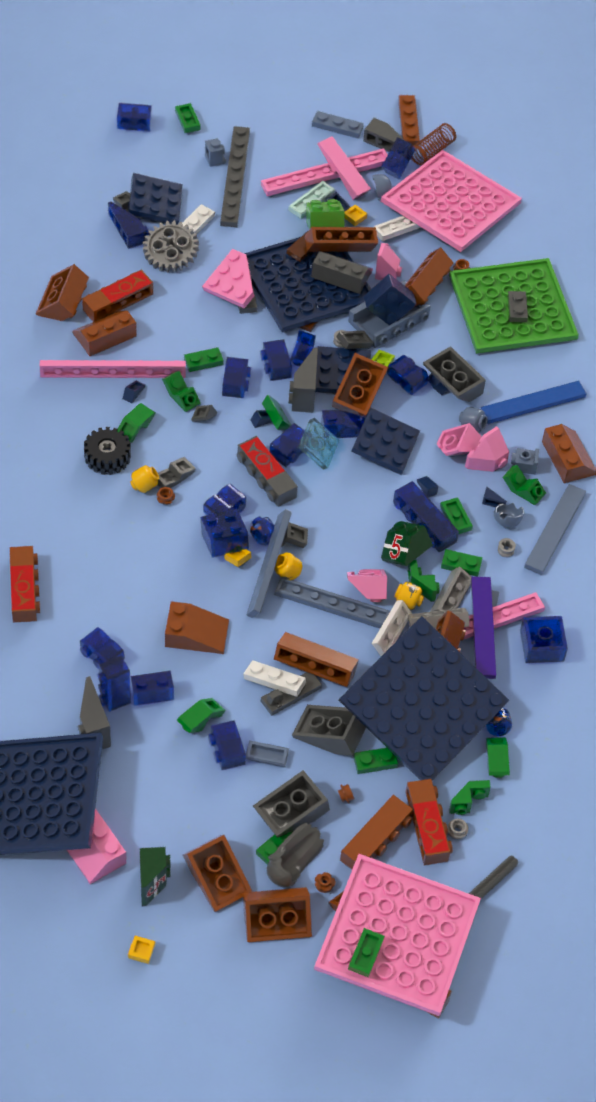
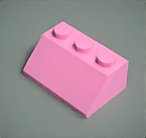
[67,808,126,884]

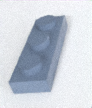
[312,111,364,139]

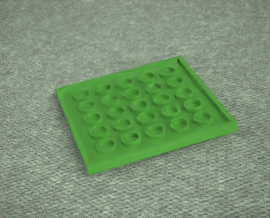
[449,258,579,354]

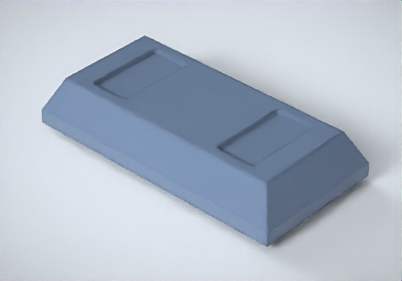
[245,740,289,767]

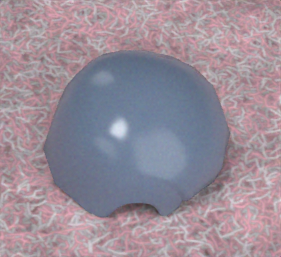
[373,174,392,200]
[494,503,524,528]

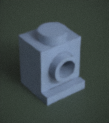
[205,138,226,167]
[511,448,539,475]

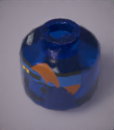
[250,516,275,546]
[486,707,512,736]

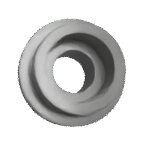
[447,818,468,839]

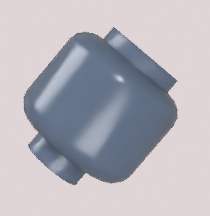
[459,407,487,432]

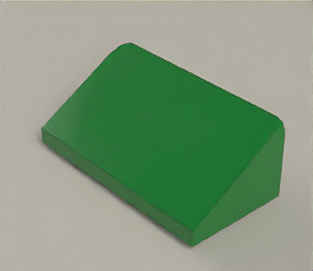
[262,395,293,430]

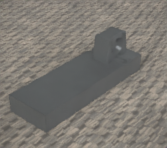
[261,672,322,716]

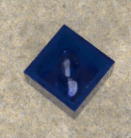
[200,509,249,558]
[520,616,568,663]

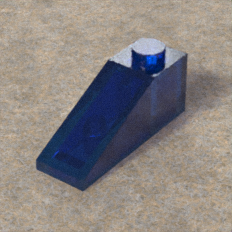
[108,201,149,249]
[321,410,366,439]

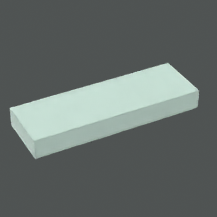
[288,181,335,219]

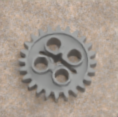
[143,220,199,273]

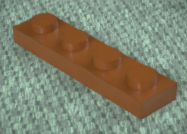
[398,95,420,146]

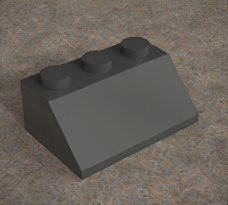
[311,251,373,294]
[423,346,486,402]

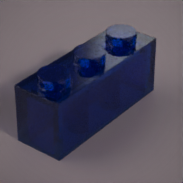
[97,656,131,712]

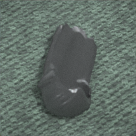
[266,823,324,888]

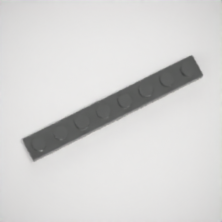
[220,126,250,228]

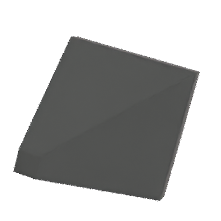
[191,405,217,422]

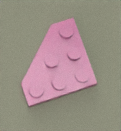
[202,249,255,308]

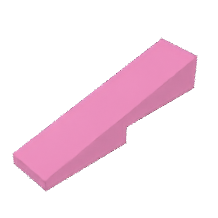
[318,136,371,200]

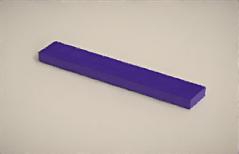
[471,576,496,679]

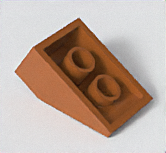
[165,601,229,654]
[183,835,253,912]

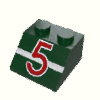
[381,521,433,566]
[140,847,171,906]

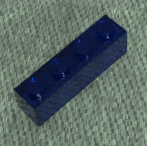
[393,481,459,552]

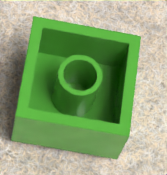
[306,199,344,229]

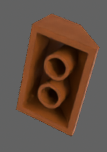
[36,264,89,321]
[72,310,137,356]
[332,353,388,416]
[542,424,596,483]
[436,610,466,652]
[243,887,312,942]

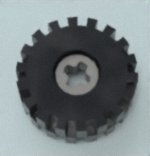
[84,427,131,475]

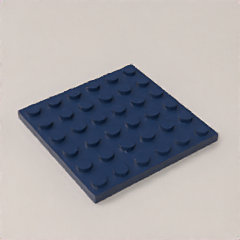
[244,237,371,332]
[338,616,509,780]
[0,733,103,855]

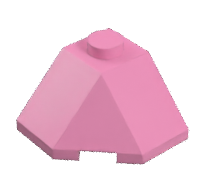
[375,243,402,280]
[437,423,482,456]
[465,426,509,472]
[347,569,387,602]

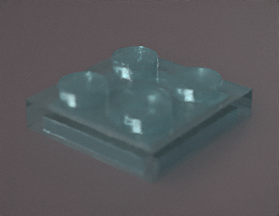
[298,418,340,470]

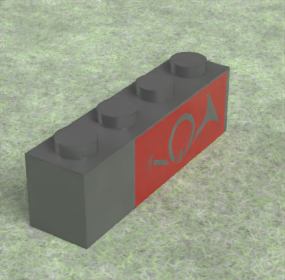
[236,436,298,507]

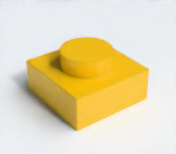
[344,204,367,226]
[224,544,252,567]
[128,935,155,964]

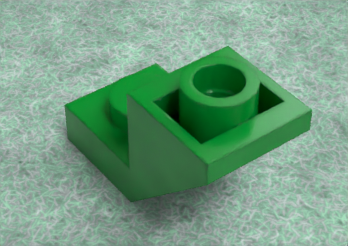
[162,371,201,412]
[117,403,156,443]
[502,465,546,505]
[407,560,440,602]
[177,698,225,733]
[486,737,510,778]
[449,780,491,815]

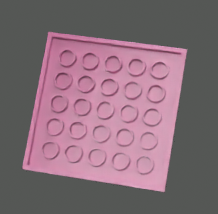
[381,150,522,252]
[314,854,481,1016]

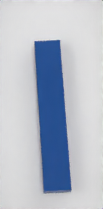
[481,380,587,424]

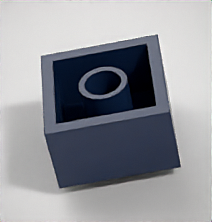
[364,274,417,326]

